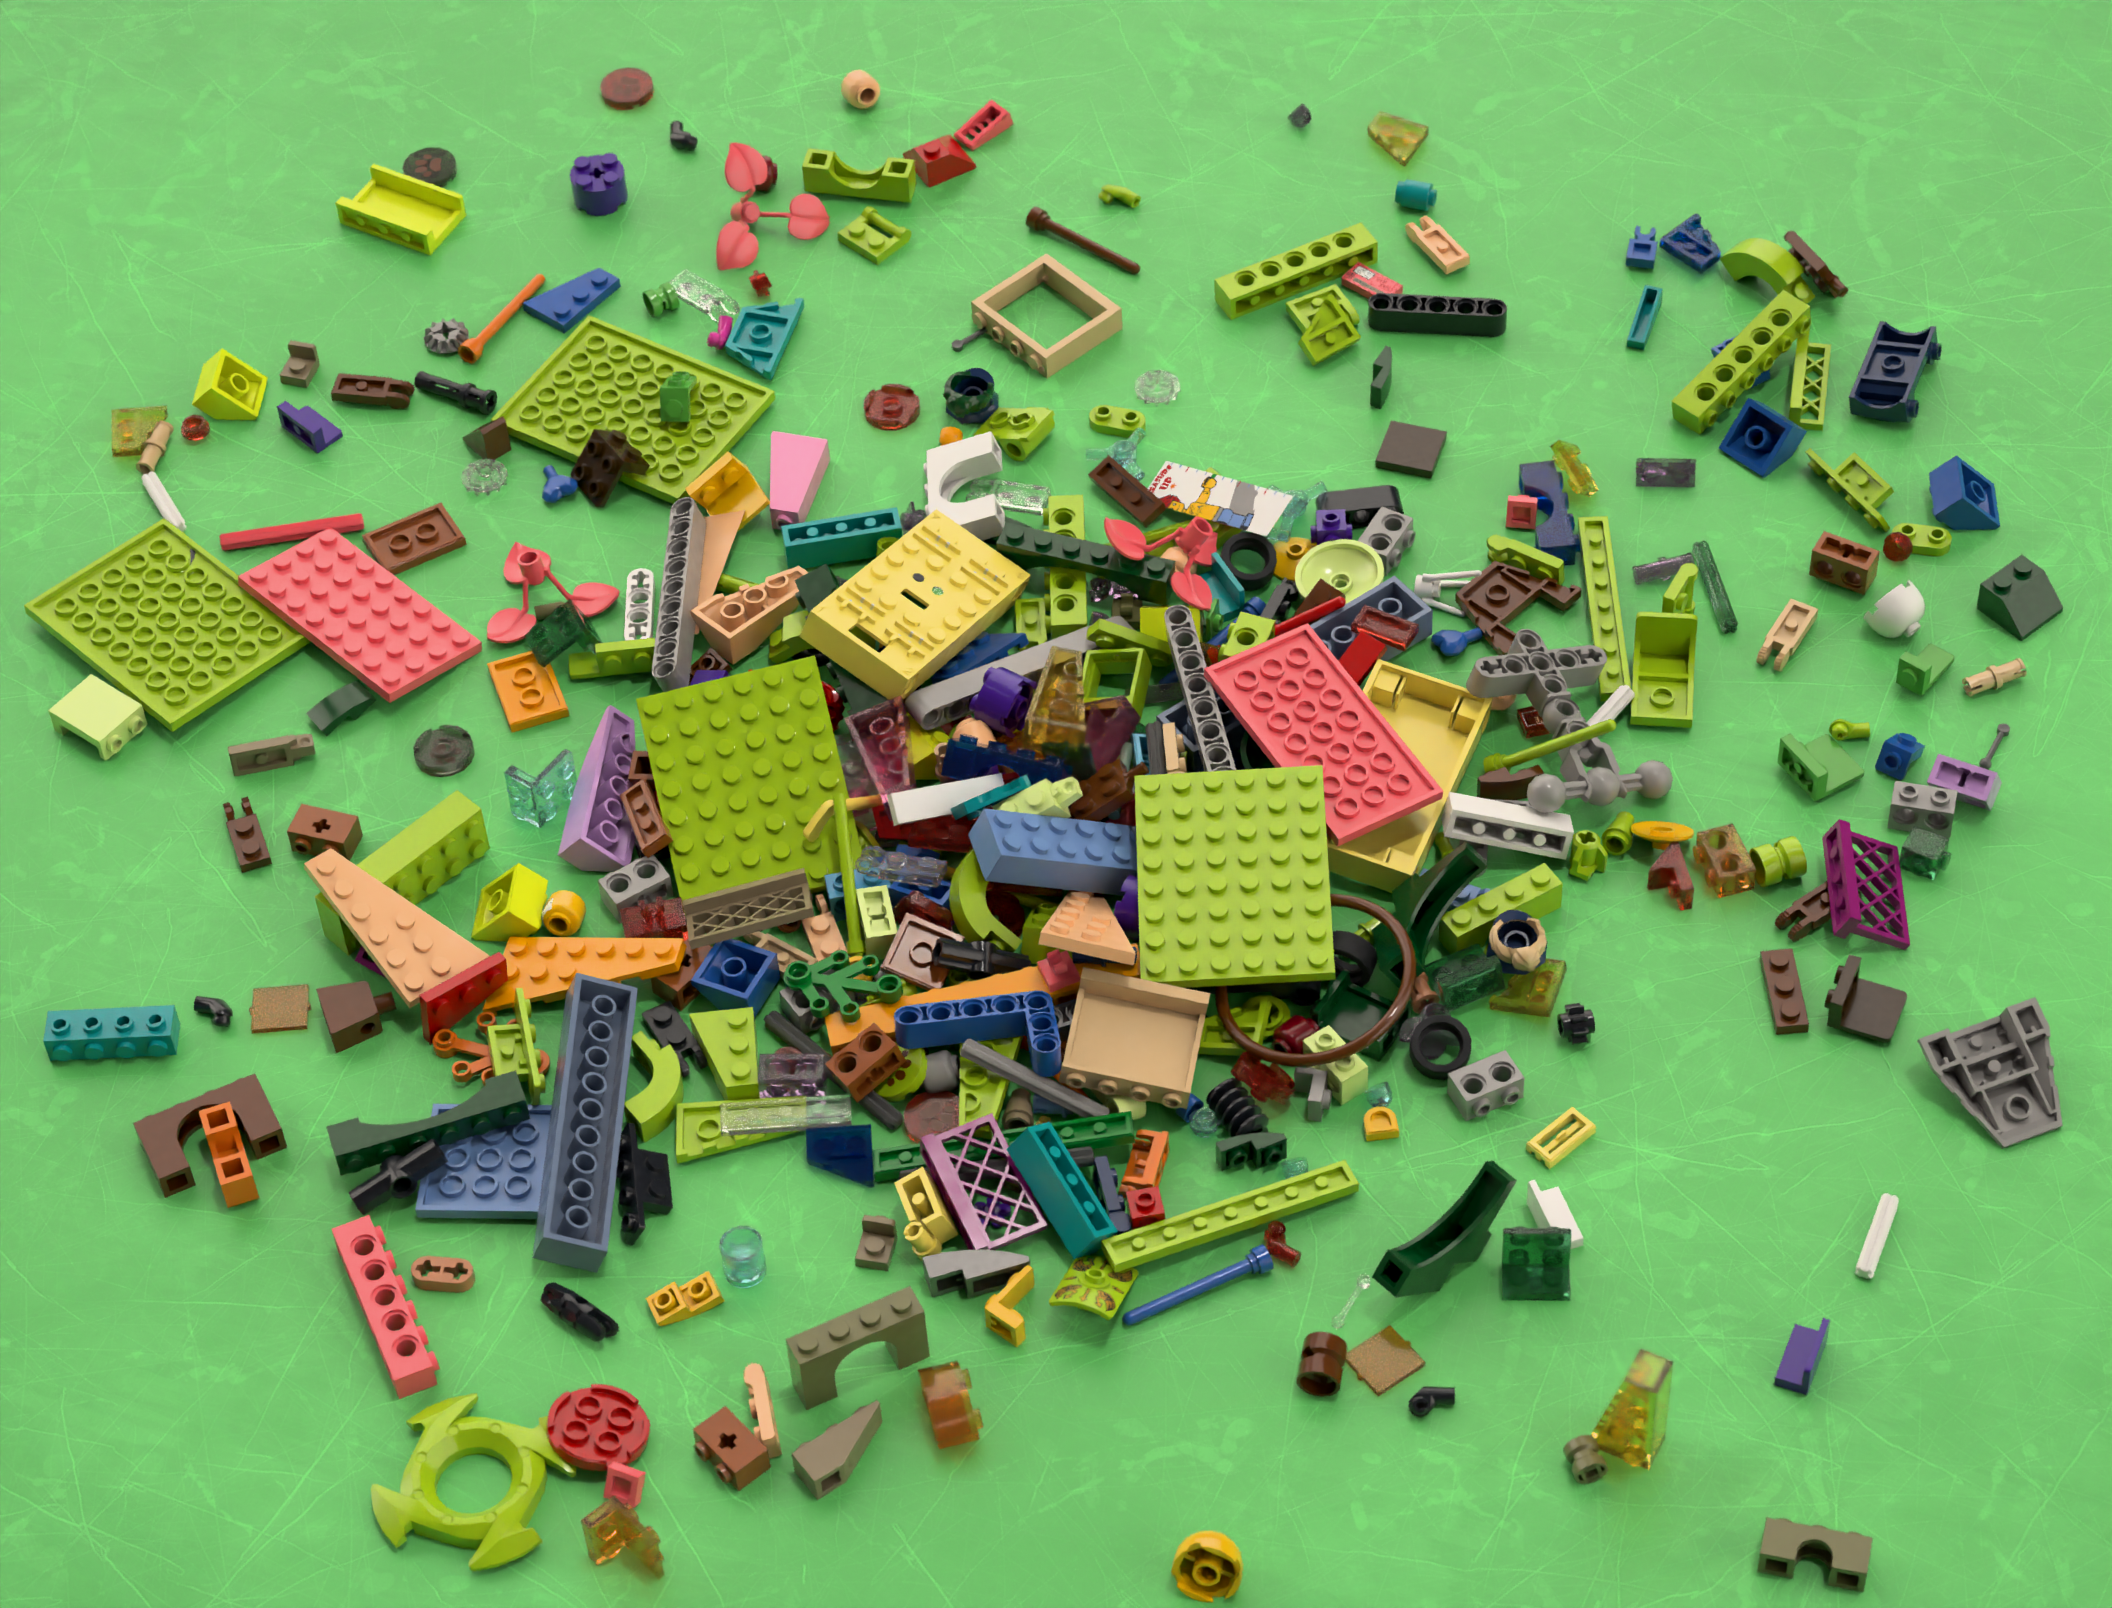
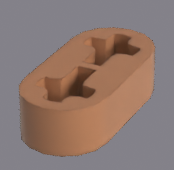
[411,1256,475,1293]

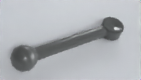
[952,327,988,352]
[1979,724,2010,770]

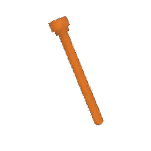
[458,274,545,364]

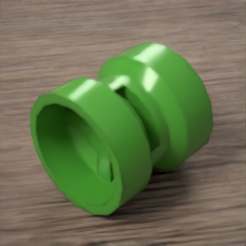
[642,282,680,318]

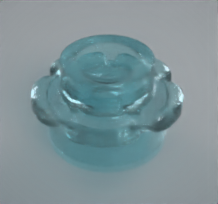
[1189,1107,1221,1138]

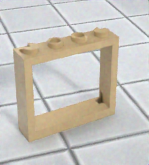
[971,253,1122,378]

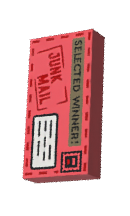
[1341,262,1403,299]

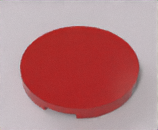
[546,1384,650,1471]

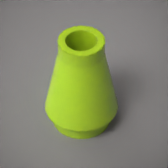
[1601,811,1635,855]

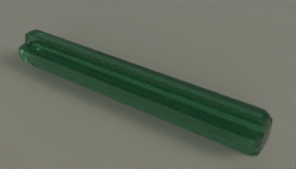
[1692,540,1738,634]

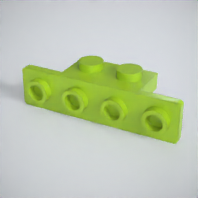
[1806,448,1894,532]
[569,638,655,679]
[486,988,546,1106]

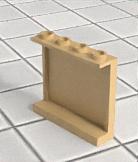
[1059,967,1210,1109]

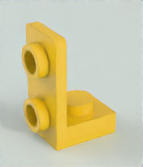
[984,1265,1034,1347]

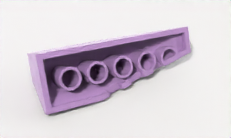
[558,705,636,872]

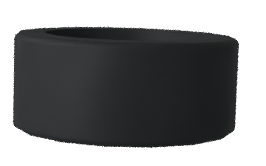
[1220,532,1277,591]
[1328,930,1378,987]
[1409,1015,1472,1080]

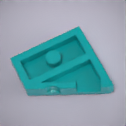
[951,774,1032,821]

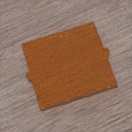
[249,984,312,1034]
[1345,1325,1425,1397]

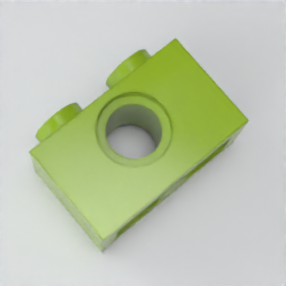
[1218,612,1275,661]

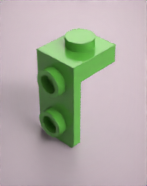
[660,371,697,422]
[1896,644,1954,696]

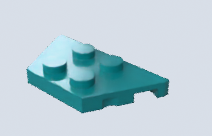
[725,298,805,380]

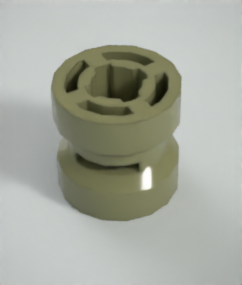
[1563,1435,1608,1484]

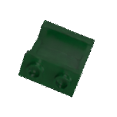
[1310,969,1412,1062]

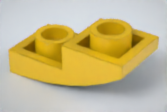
[646,1271,725,1326]

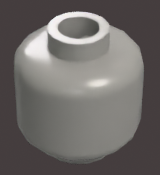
[919,1050,960,1096]

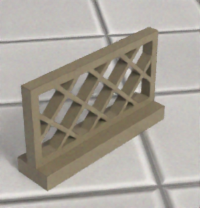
[683,868,814,949]

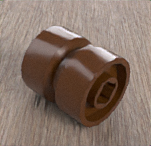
[1297,1332,1347,1397]

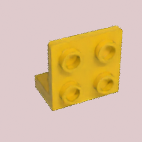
[685,451,770,532]

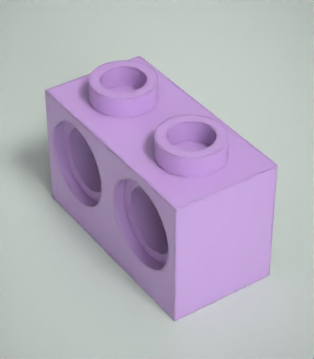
[1927,754,2002,811]

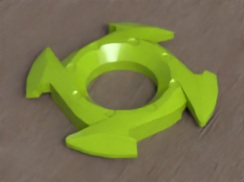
[371,1393,577,1572]

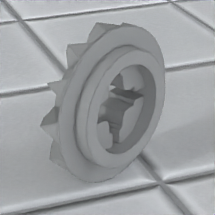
[424,318,469,354]

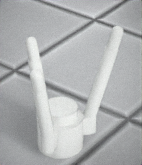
[1414,570,1482,617]

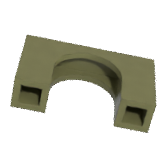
[786,1286,930,1410]

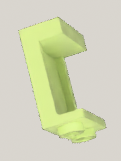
[48,674,147,761]

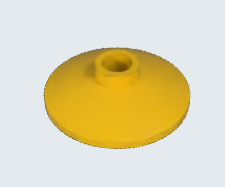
[1273,537,1317,581]
[1631,821,1694,850]

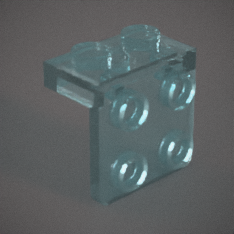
[504,749,577,828]

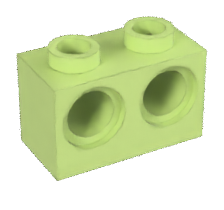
[856,885,897,960]
[1303,1025,1368,1105]

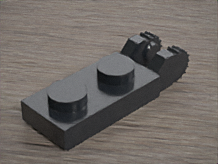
[641,1000,708,1077]

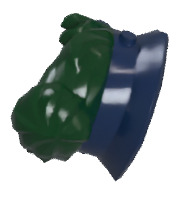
[943,368,998,424]

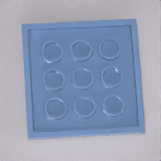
[415,1104,552,1219]

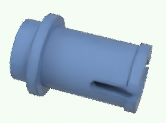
[1033,1093,1074,1118]

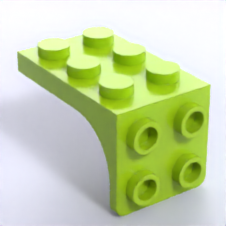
[1630,612,1698,728]

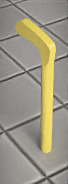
[803,792,895,842]

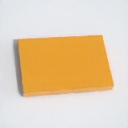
[487,647,569,733]

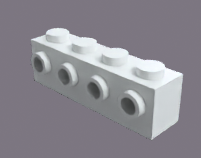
[1441,792,1574,860]

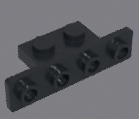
[616,1122,673,1246]

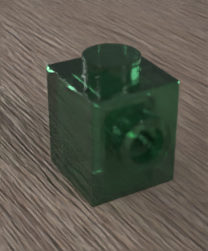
[1900,826,1951,880]

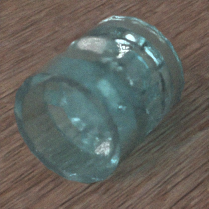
[719,1226,767,1288]

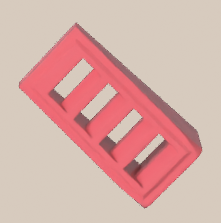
[953,99,1013,151]

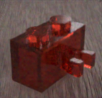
[619,896,688,942]

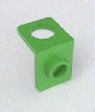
[1201,598,1224,644]

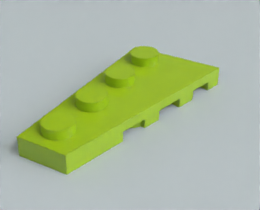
[959,1036,1023,1139]
[676,1096,808,1164]

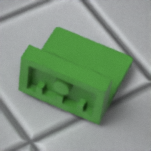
[1777,733,1864,802]

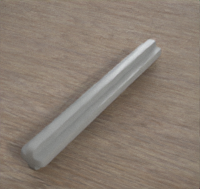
[960,1039,1110,1118]

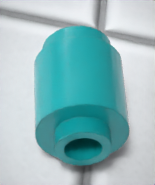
[1395,179,1437,211]

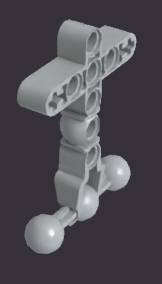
[1466,629,1673,813]

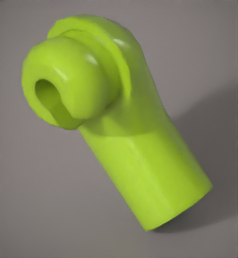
[1098,184,1141,208]
[1829,719,1870,741]

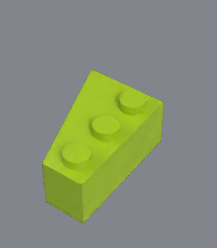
[689,1007,761,1100]

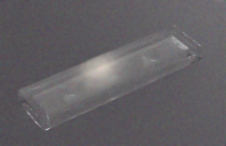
[720,1094,852,1136]

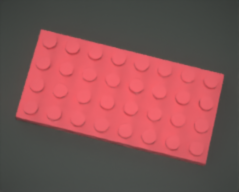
[238,529,482,703]
[1204,623,1443,847]

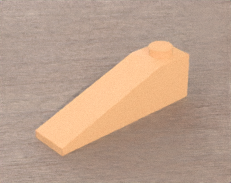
[690,566,809,665]

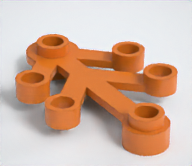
[432,1012,550,1086]

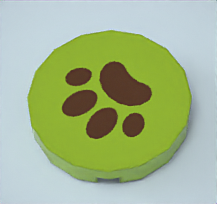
[873,1042,928,1102]

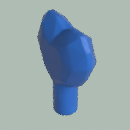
[542,465,578,503]
[1431,628,1482,656]

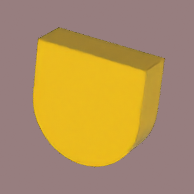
[1364,1106,1399,1141]

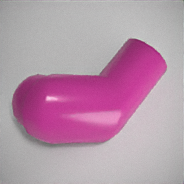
[707,316,733,350]

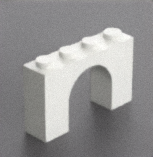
[923,431,1005,541]

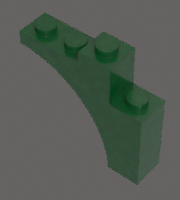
[1372,841,1487,988]
[1372,1161,1517,1297]

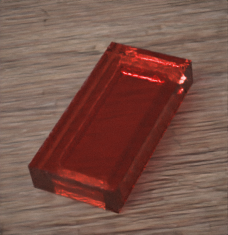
[1351,605,1419,651]

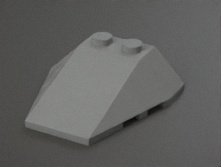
[1918,997,2063,1149]

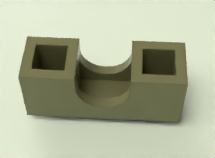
[1757,1517,1873,1592]

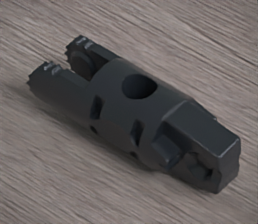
[540,1282,619,1342]

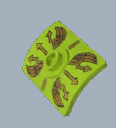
[1048,1255,1139,1320]

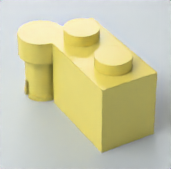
[895,1167,959,1261]

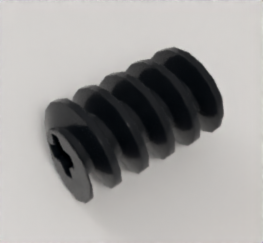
[1206,1078,1269,1137]

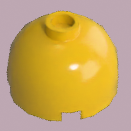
[1171,1530,1243,1602]

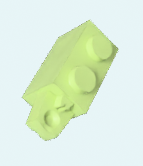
[992,776,1083,818]

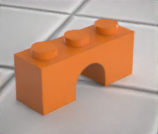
[198,1102,259,1208]

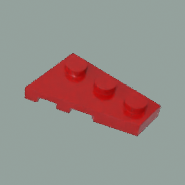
[419,952,508,1045]

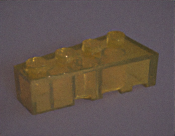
[1023,646,1086,760]
[1590,1349,1673,1470]

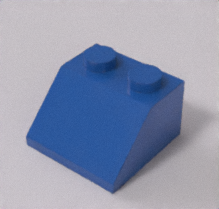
[1719,398,1807,477]
[1929,455,2000,530]
[691,939,780,1017]

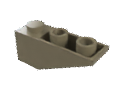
[792,1400,882,1500]

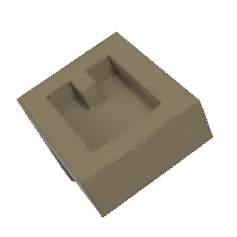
[280,340,320,388]
[855,1215,898,1271]

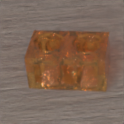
[1693,823,1756,898]

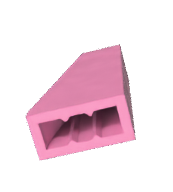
[770,431,830,530]

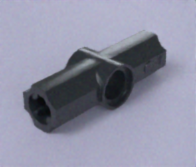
[932,937,1031,980]
[349,1138,448,1215]

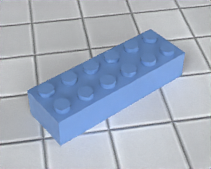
[968,809,1137,896]

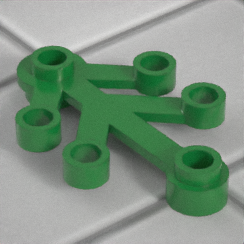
[783,950,903,1023]

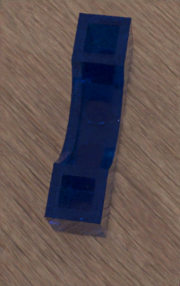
[1518,460,1580,566]
[941,734,1073,785]

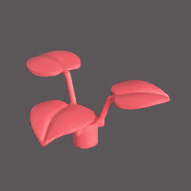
[716,143,830,270]
[1104,517,1218,611]
[487,542,620,643]

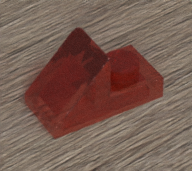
[1647,841,1694,910]

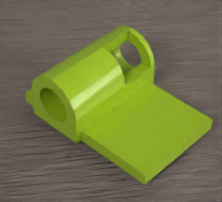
[973,407,1055,462]

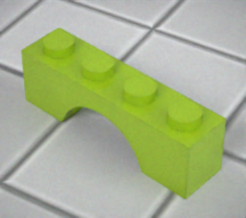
[802,148,917,203]
[1439,863,1563,961]

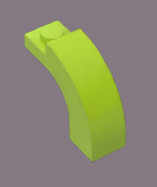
[1719,238,1815,304]
[769,610,876,664]
[949,849,1022,952]
[624,1031,684,1143]

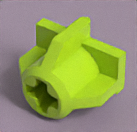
[1569,830,1608,881]

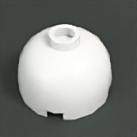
[1863,580,1925,638]

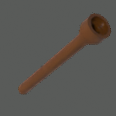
[1026,206,1140,274]

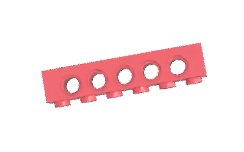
[331,1215,440,1399]

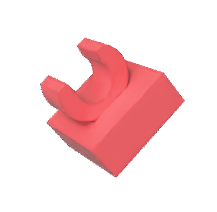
[1506,495,1538,529]
[1037,949,1080,993]
[604,1462,646,1508]

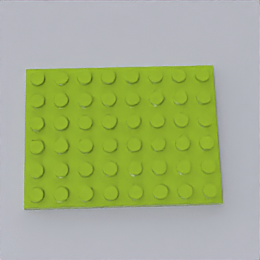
[491,315,775,504]
[24,518,311,732]
[636,655,866,924]
[1134,765,1335,988]

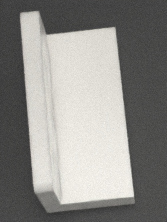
[1527,1180,1583,1255]

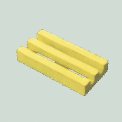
[1526,1107,1596,1169]

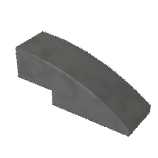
[922,1250,1031,1298]

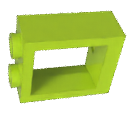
[1074,647,1152,726]

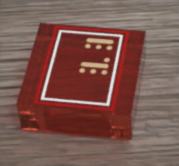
[1517,706,1550,738]

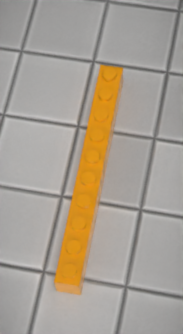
[824,943,1141,1055]

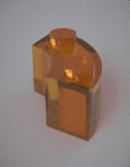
[918,1361,983,1449]

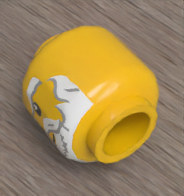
[541,890,586,937]

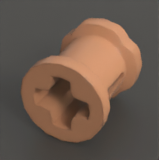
[1411,972,1439,1014]

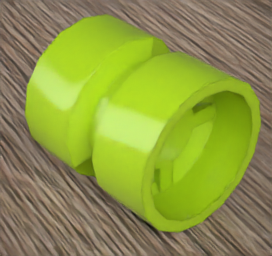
[1749,836,1807,887]

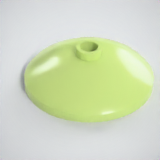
[1295,539,1384,604]

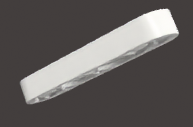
[624,568,655,641]

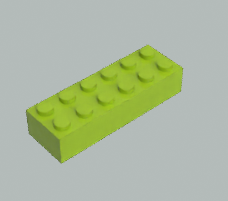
[314,790,490,955]

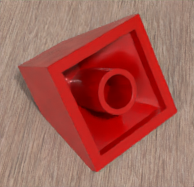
[903,134,976,188]

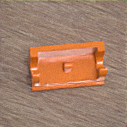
[1118,1129,1169,1198]

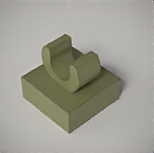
[1112,593,1143,630]

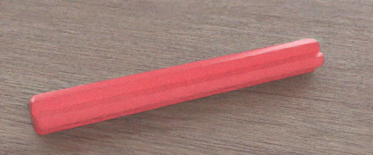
[220,513,364,551]

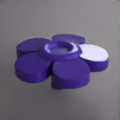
[974,1197,1011,1228]

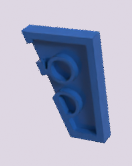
[523,268,621,333]
[931,631,1029,684]

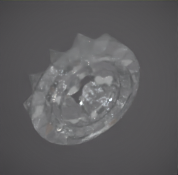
[1135,370,1180,407]
[461,459,508,496]

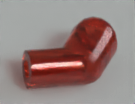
[1264,1221,1301,1267]

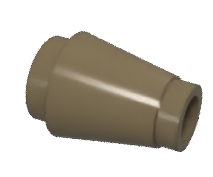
[1001,1088,1034,1130]

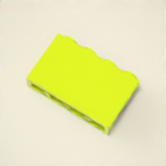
[336,164,466,255]

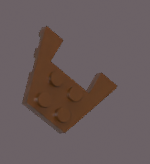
[1455,561,1582,655]

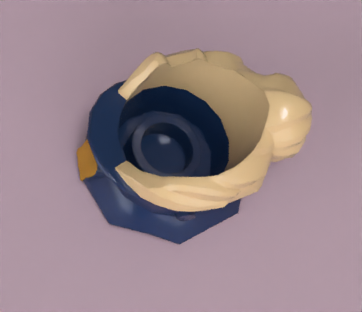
[1486,910,1547,975]

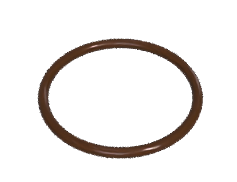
[1215,894,1416,1067]

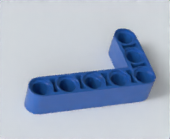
[894,991,1062,1077]

